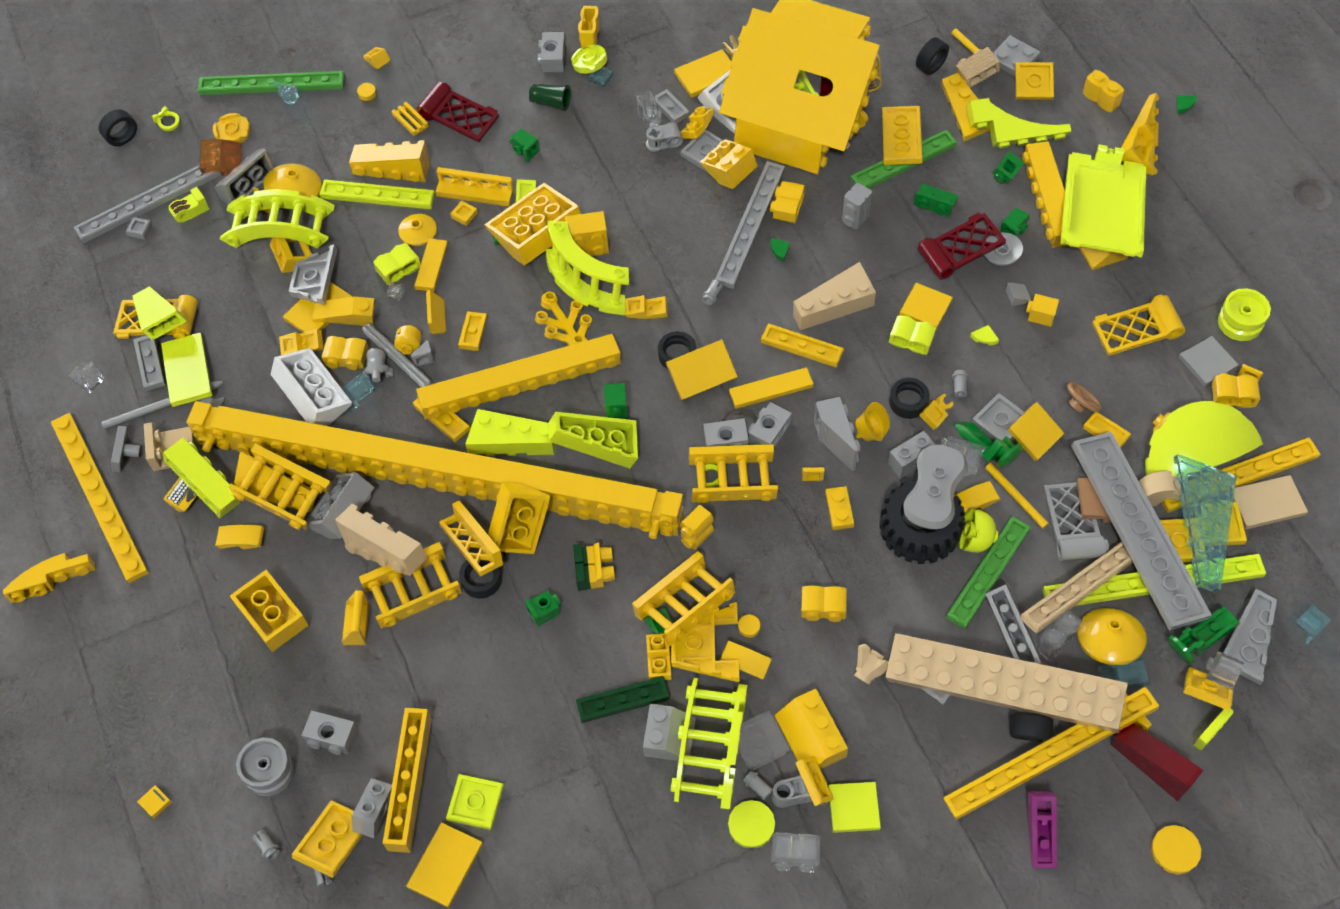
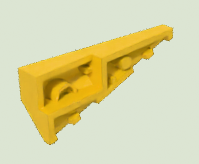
[1121,93,1159,175]

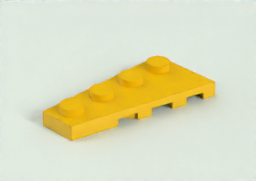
[941,73,990,141]
[234,450,315,513]

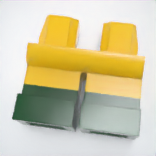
[573,543,615,591]

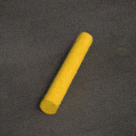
[951,28,979,54]

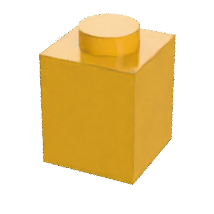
[1026,294,1059,327]

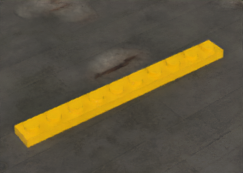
[51,413,149,583]
[943,687,1159,820]

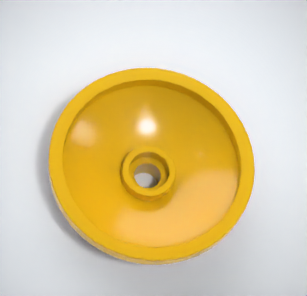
[263,163,322,198]
[1077,608,1147,665]

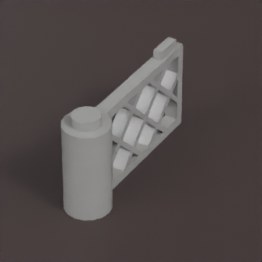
[1043,482,1109,561]

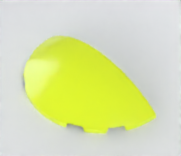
[1145,401,1263,477]

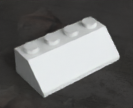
[271,348,352,426]

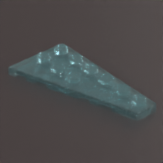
[1174,454,1237,593]

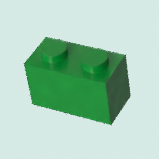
[604,383,628,420]

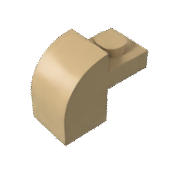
[1139,471,1189,506]

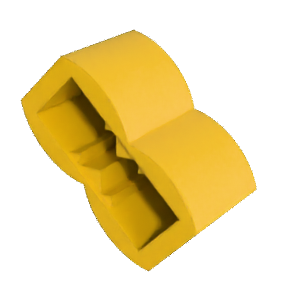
[578,6,600,48]
[1083,70,1124,112]
[770,181,805,223]
[322,336,369,370]
[1211,373,1260,408]
[680,505,714,550]
[801,586,847,622]

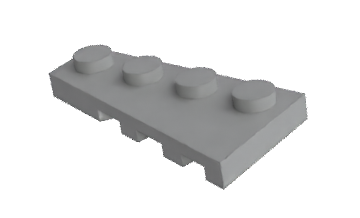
[1218,589,1277,685]

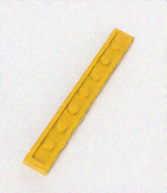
[1161,437,1321,513]

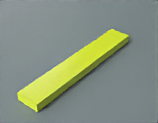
[319,180,435,209]

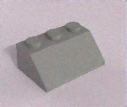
[215,148,273,204]
[306,472,375,539]

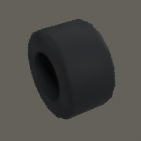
[1010,713,1054,742]

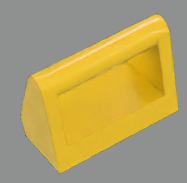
[270,237,312,273]
[342,590,370,645]

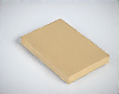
[1228,475,1308,530]

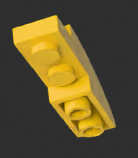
[3,553,96,603]

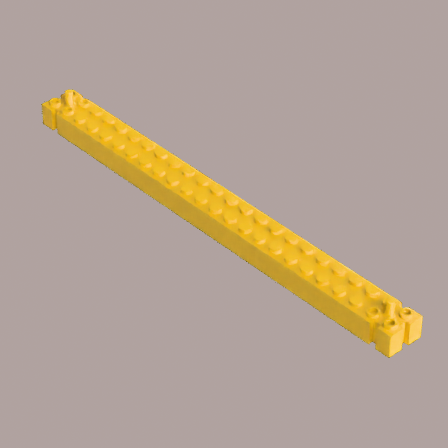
[186,401,684,539]

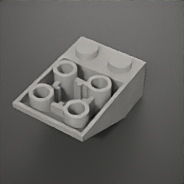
[814,397,860,471]

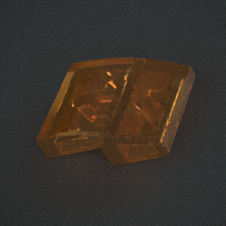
[199,139,242,176]

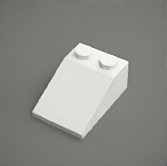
[698,70,736,134]

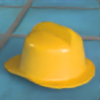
[855,402,890,442]

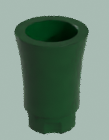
[529,84,571,111]

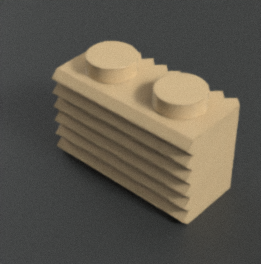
[955,47,1000,88]

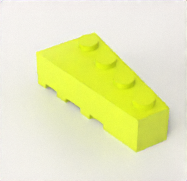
[465,409,557,456]
[548,412,638,469]

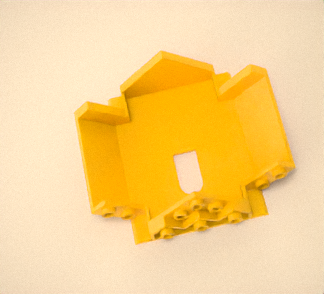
[719,0,880,174]

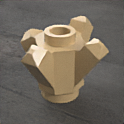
[854,644,889,685]

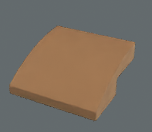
[1076,478,1112,523]

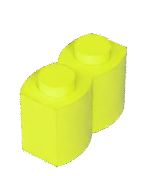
[373,243,420,285]
[889,316,936,355]

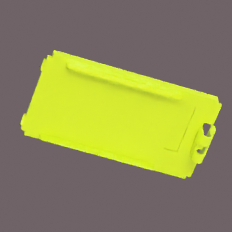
[1060,144,1146,258]

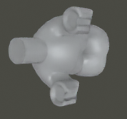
[362,348,394,382]

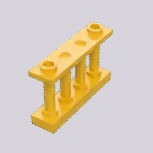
[229,444,332,530]
[688,444,778,504]
[359,542,462,629]
[632,551,735,646]

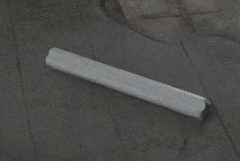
[362,323,432,387]

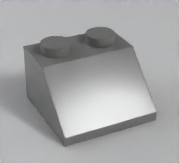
[643,704,696,761]

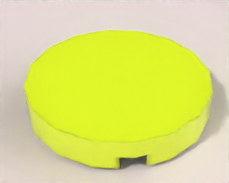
[571,44,607,74]
[728,800,775,848]

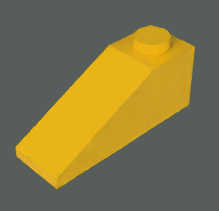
[312,297,375,326]

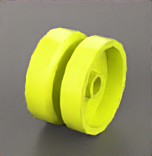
[1218,288,1271,341]

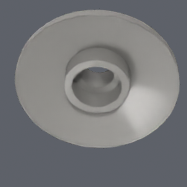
[984,232,1023,266]

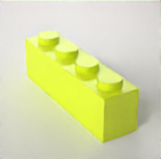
[163,438,240,519]

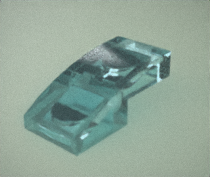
[341,373,375,417]
[1098,660,1149,687]

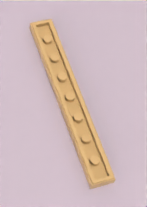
[1020,542,1133,634]

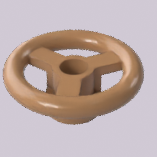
[1067,382,1102,413]

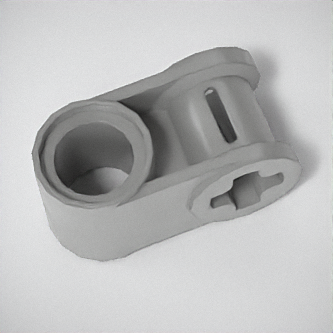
[646,122,683,152]
[772,775,812,808]

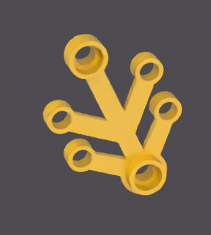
[535,291,592,346]

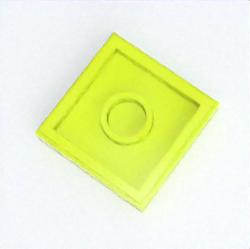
[446,774,504,830]
[828,782,881,833]

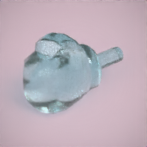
[273,80,300,106]

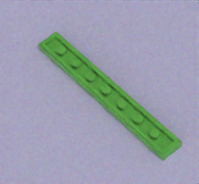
[198,71,345,95]

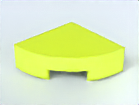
[970,325,999,346]

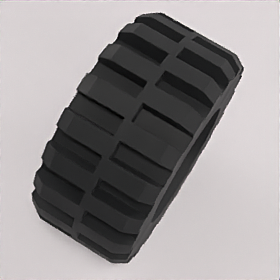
[879,478,965,564]

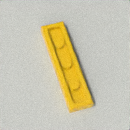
[761,323,844,368]
[729,367,813,409]

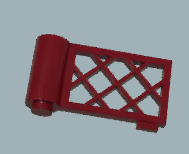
[416,82,499,142]
[918,212,1006,280]

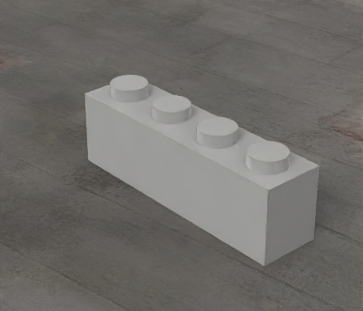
[986,584,1044,665]

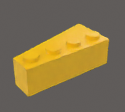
[349,140,431,182]

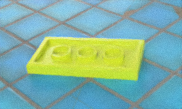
[161,333,213,407]

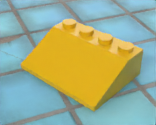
[485,183,581,266]

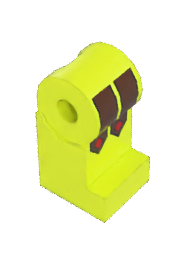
[169,187,209,223]

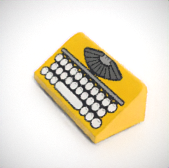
[163,477,197,512]

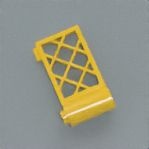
[1092,294,1186,356]
[113,295,198,339]

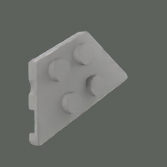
[289,245,337,305]

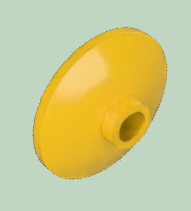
[398,214,437,246]

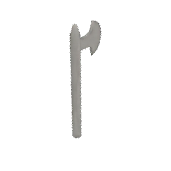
[101,381,224,429]

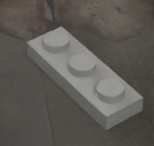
[133,336,166,392]

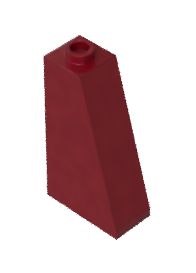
[1110,723,1204,802]

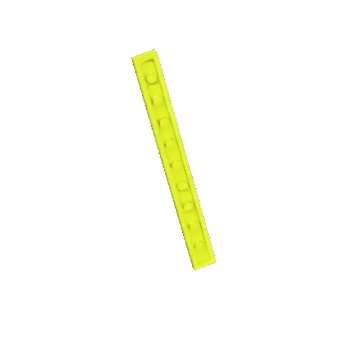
[1043,554,1266,606]

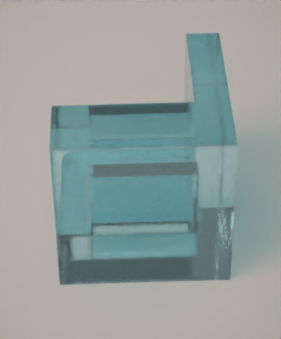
[1295,605,1331,645]

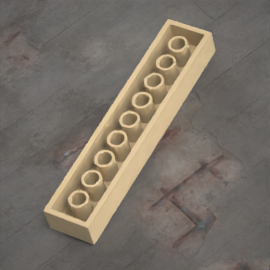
[885,633,1128,733]

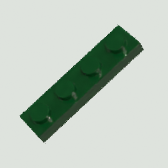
[576,676,669,723]

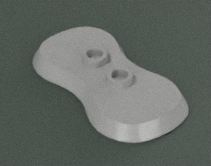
[903,445,968,529]

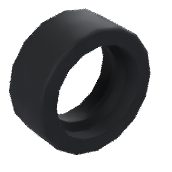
[916,37,949,75]
[98,109,137,146]
[658,331,696,369]
[889,377,930,419]
[459,560,502,599]

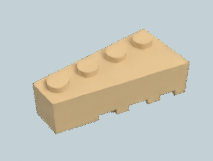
[335,504,427,576]

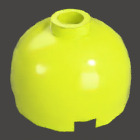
[959,509,998,553]

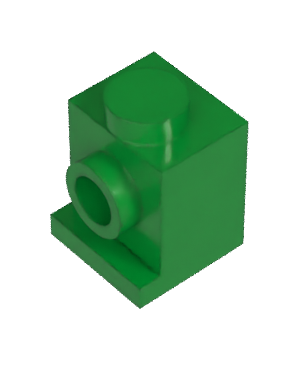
[509,128,540,162]
[992,151,1024,185]
[1000,207,1030,238]
[525,590,561,627]

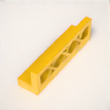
[435,167,514,207]
[439,500,503,577]

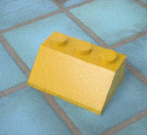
[488,482,550,554]
[774,689,848,769]

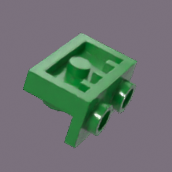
[913,183,959,217]

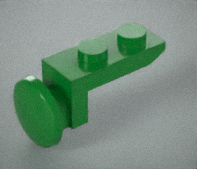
[954,421,1023,468]
[1168,606,1240,664]

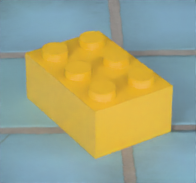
[230,570,309,652]

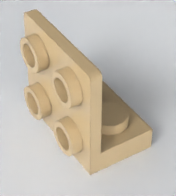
[144,422,193,471]

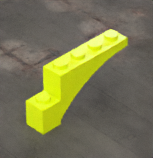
[967,98,1071,149]

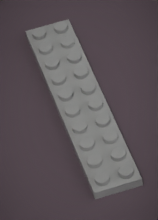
[1071,432,1212,631]

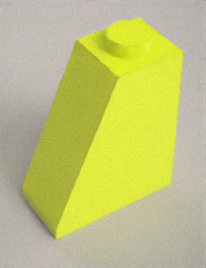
[133,286,187,340]

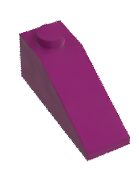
[1027,791,1057,868]

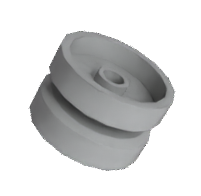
[236,737,295,797]

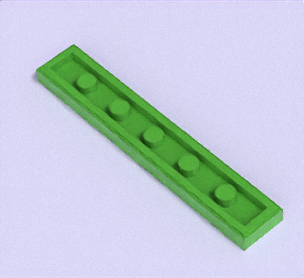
[851,130,957,189]
[946,516,1031,629]

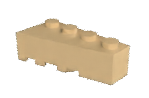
[793,262,876,330]

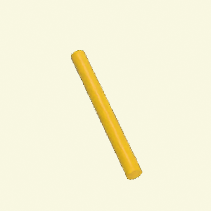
[985,463,1049,529]

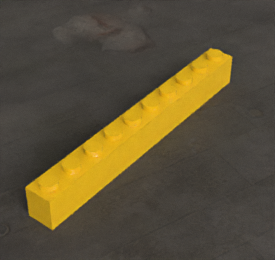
[416,333,620,420]

